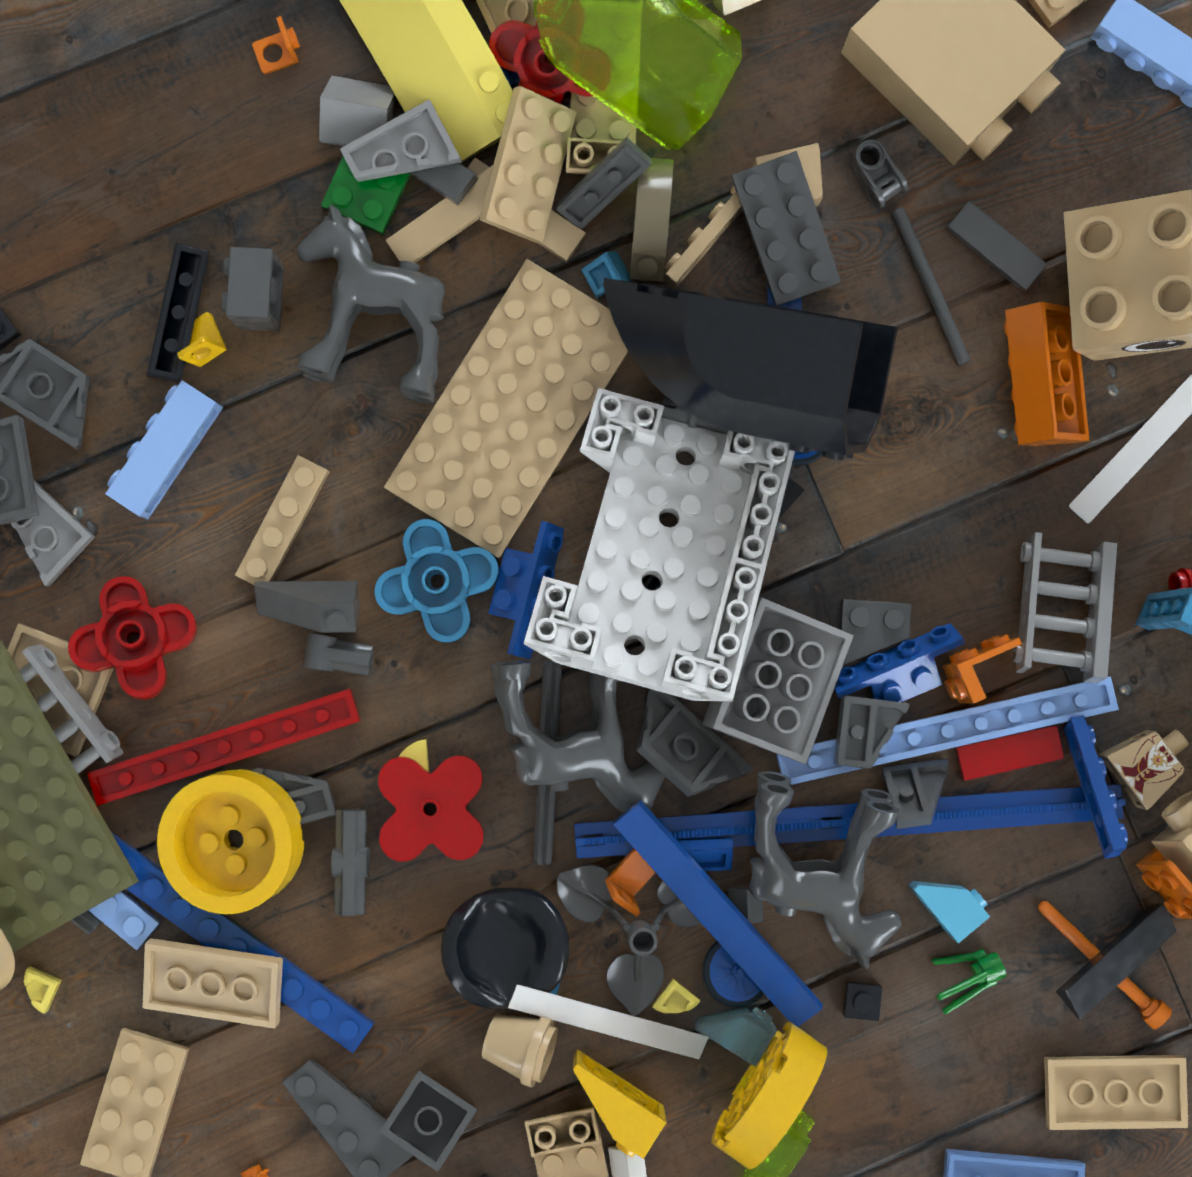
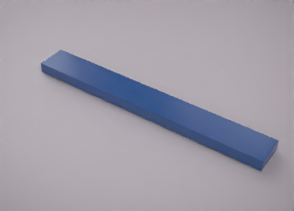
[613,800,823,1027]

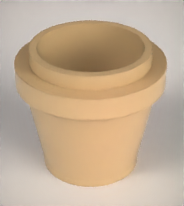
[482,1013,558,1088]

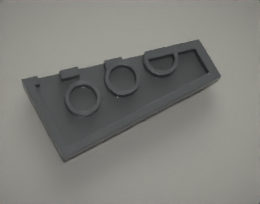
[282,1058,413,1177]

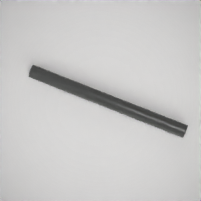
[891,207,971,366]

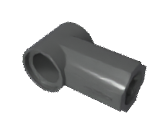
[303,633,374,675]

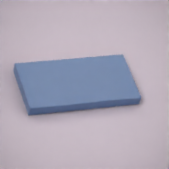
[943,1149,1085,1177]

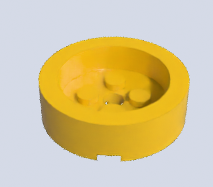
[157,769,304,914]
[711,1022,828,1170]

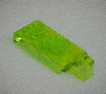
[742,1110,815,1177]

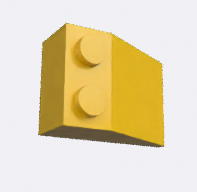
[573,1049,667,1159]

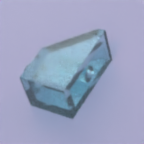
[694,1006,777,1067]

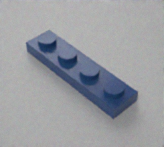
[1063,715,1128,859]

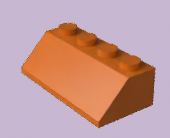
[1004,302,1090,446]

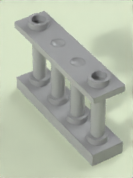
[1012,532,1117,683]
[19,644,124,773]

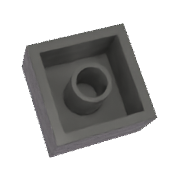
[222,247,284,332]
[379,1071,477,1172]

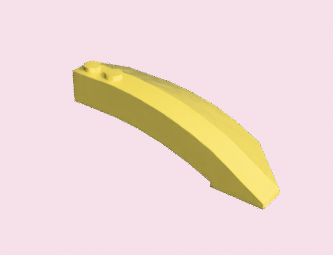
[339,0,513,163]

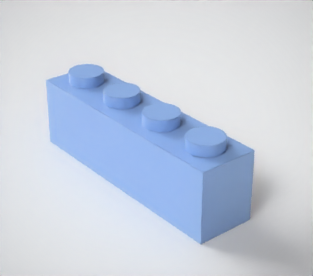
[1090,0,1192,108]
[105,380,223,520]

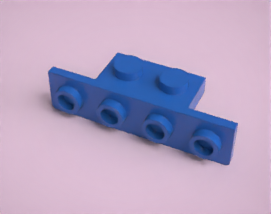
[488,521,564,659]
[834,624,965,702]

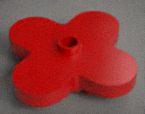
[489,0,612,105]
[68,576,197,700]
[378,755,484,862]

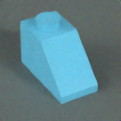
[908,881,990,944]

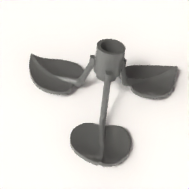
[557,864,720,1016]

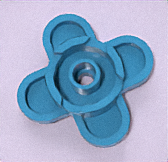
[374,519,499,643]

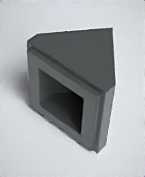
[727,887,764,924]

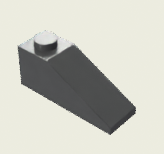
[254,581,360,633]

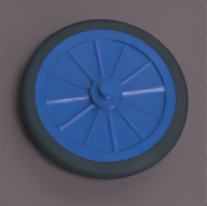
[702,941,764,1007]

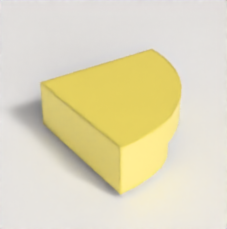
[399,739,430,773]
[24,966,62,1014]
[652,978,700,1014]

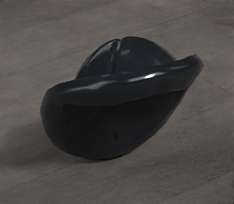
[441,888,569,1010]

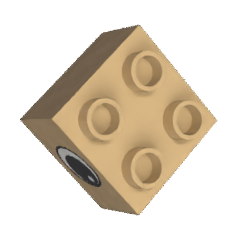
[1064,189,1192,361]

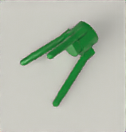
[932,949,1006,1015]

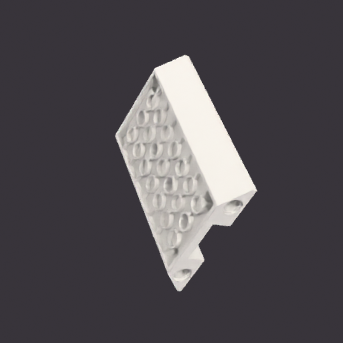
[524,388,795,702]

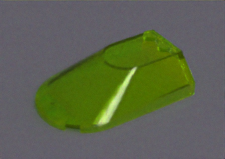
[533,0,742,150]

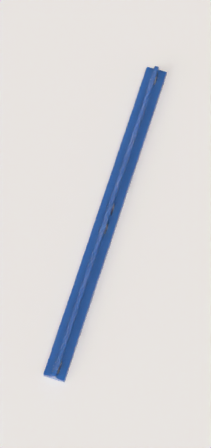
[574,784,1126,858]

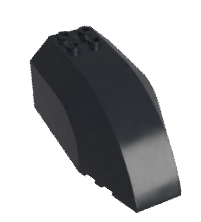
[603,278,898,460]

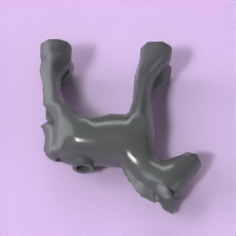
[296,205,445,404]
[490,649,665,813]
[749,771,902,969]

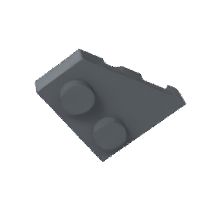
[840,599,911,665]
[834,695,909,769]
[882,759,948,829]
[252,767,337,824]

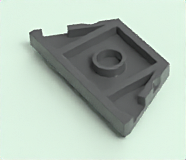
[0,339,90,450]
[636,688,753,797]

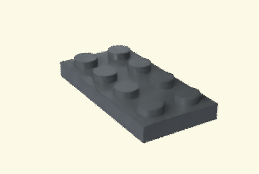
[731,151,841,306]

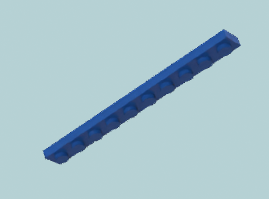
[111,832,375,1053]

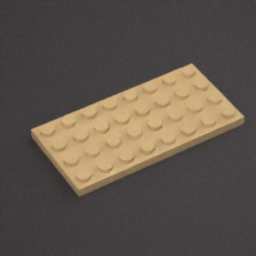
[384,259,628,559]

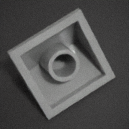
[319,76,396,147]

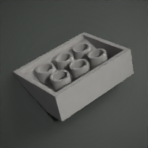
[702,598,854,764]

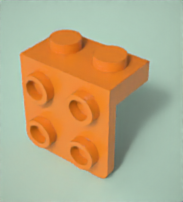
[942,634,1022,704]
[1136,847,1192,919]

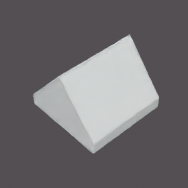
[608,1145,647,1177]

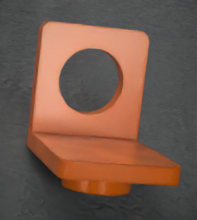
[252,16,300,74]
[605,848,656,917]

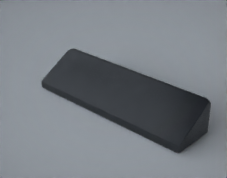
[146,243,210,383]
[1056,903,1177,1019]

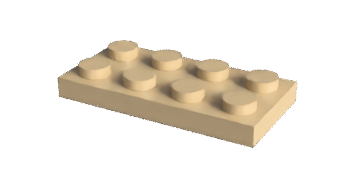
[479,86,577,243]
[142,938,283,1029]
[80,1028,190,1177]
[1044,1055,1188,1130]

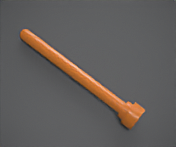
[1038,901,1172,1030]

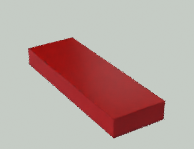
[955,725,1064,781]

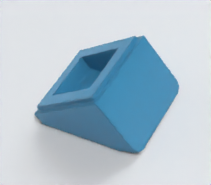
[581,251,632,299]

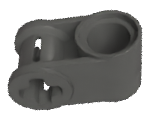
[850,140,909,210]

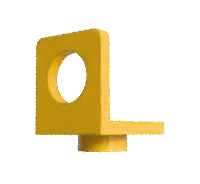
[177,312,227,367]

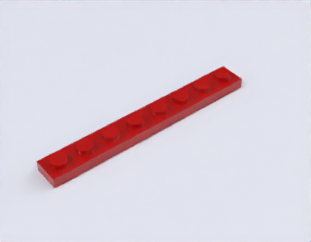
[87,689,361,806]

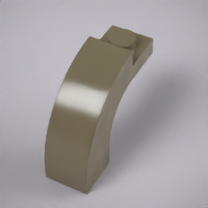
[629,158,674,282]

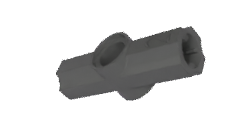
[331,809,370,916]

